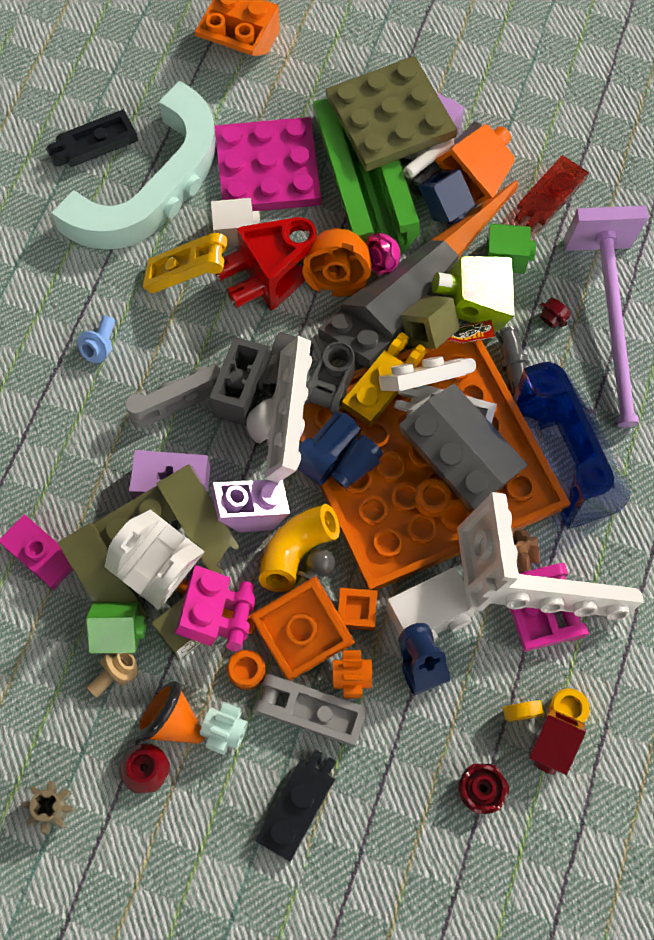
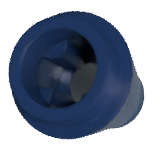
[330,434,384,490]

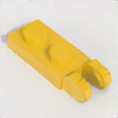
[342,332,427,427]

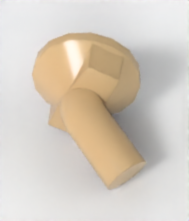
[86,653,138,698]

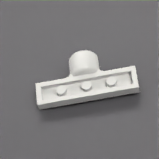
[246,336,312,483]

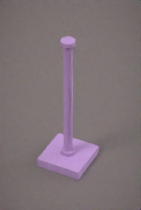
[564,206,648,428]

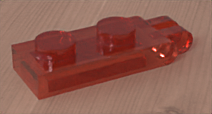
[514,155,589,232]

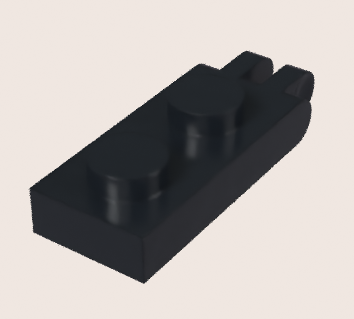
[46,109,138,167]
[255,749,336,863]

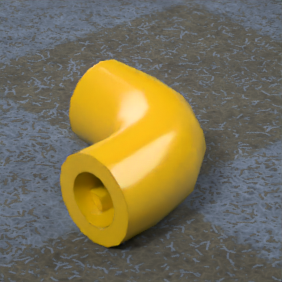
[258,504,340,592]

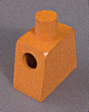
[434,124,515,207]

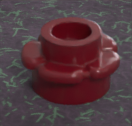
[539,297,572,329]

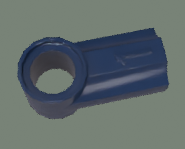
[297,411,361,486]

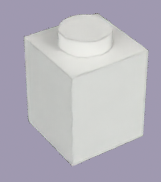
[211,198,260,247]

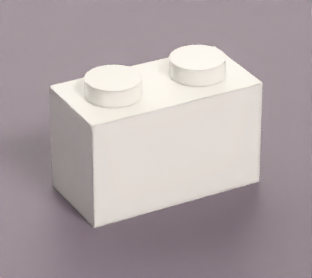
[386,567,475,641]

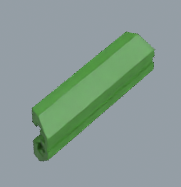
[312,99,420,254]

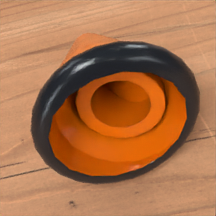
[137,681,205,744]

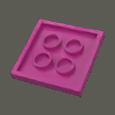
[215,117,322,211]

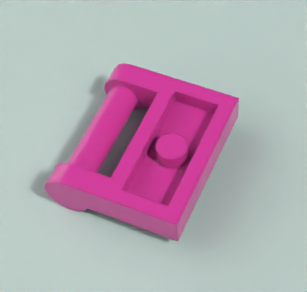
[510,563,589,652]

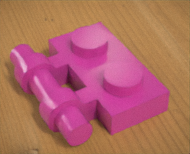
[175,565,255,651]

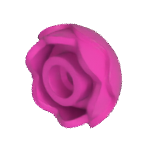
[366,233,401,275]

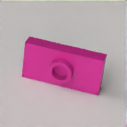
[0,514,73,591]

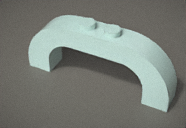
[52,80,216,249]

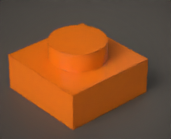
[338,587,378,631]

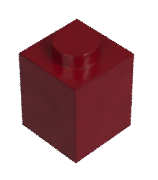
[529,707,586,776]

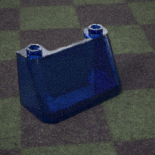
[513,362,631,530]

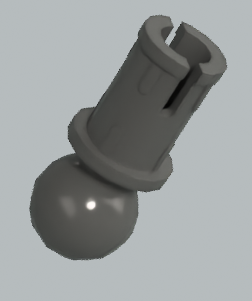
[292,548,335,590]

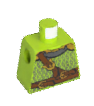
[432,256,514,331]

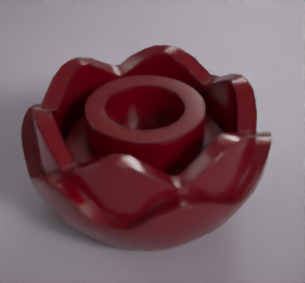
[120,743,170,793]
[458,764,509,814]

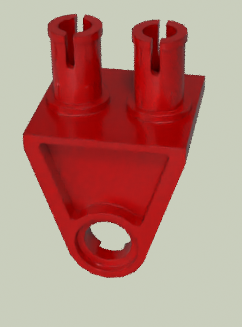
[215,217,316,310]

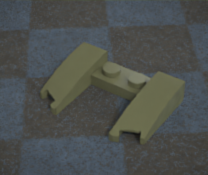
[57,464,240,621]

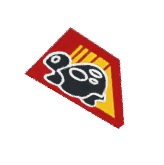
[447,320,495,343]

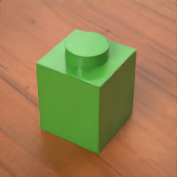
[485,224,536,274]
[86,602,146,654]

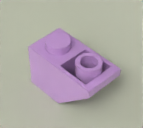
[211,480,290,533]

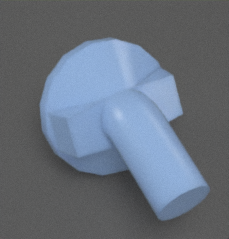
[77,315,115,363]

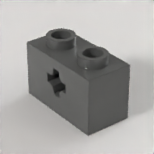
[209,337,270,426]

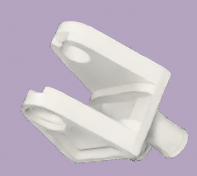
[105,510,205,610]

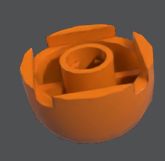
[302,228,371,297]

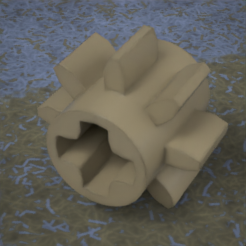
[22,781,76,835]

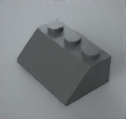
[399,383,528,513]

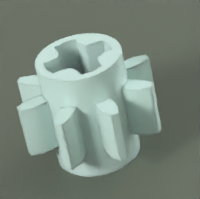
[200,702,248,755]

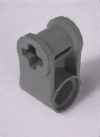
[305,342,355,415]

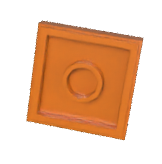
[249,576,355,681]

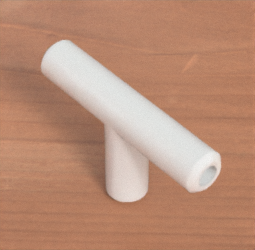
[403,139,454,179]

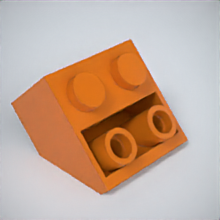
[195,0,280,56]

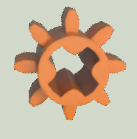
[332,650,372,699]

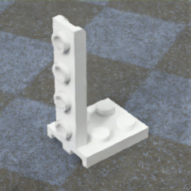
[457,492,644,620]

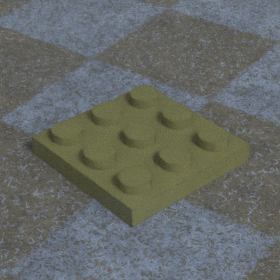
[326,56,457,172]

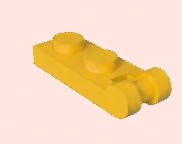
[143,233,228,294]

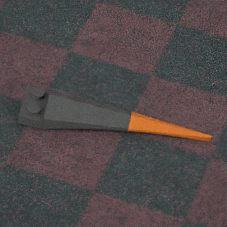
[318,180,518,369]

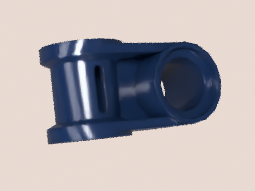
[398,623,450,696]

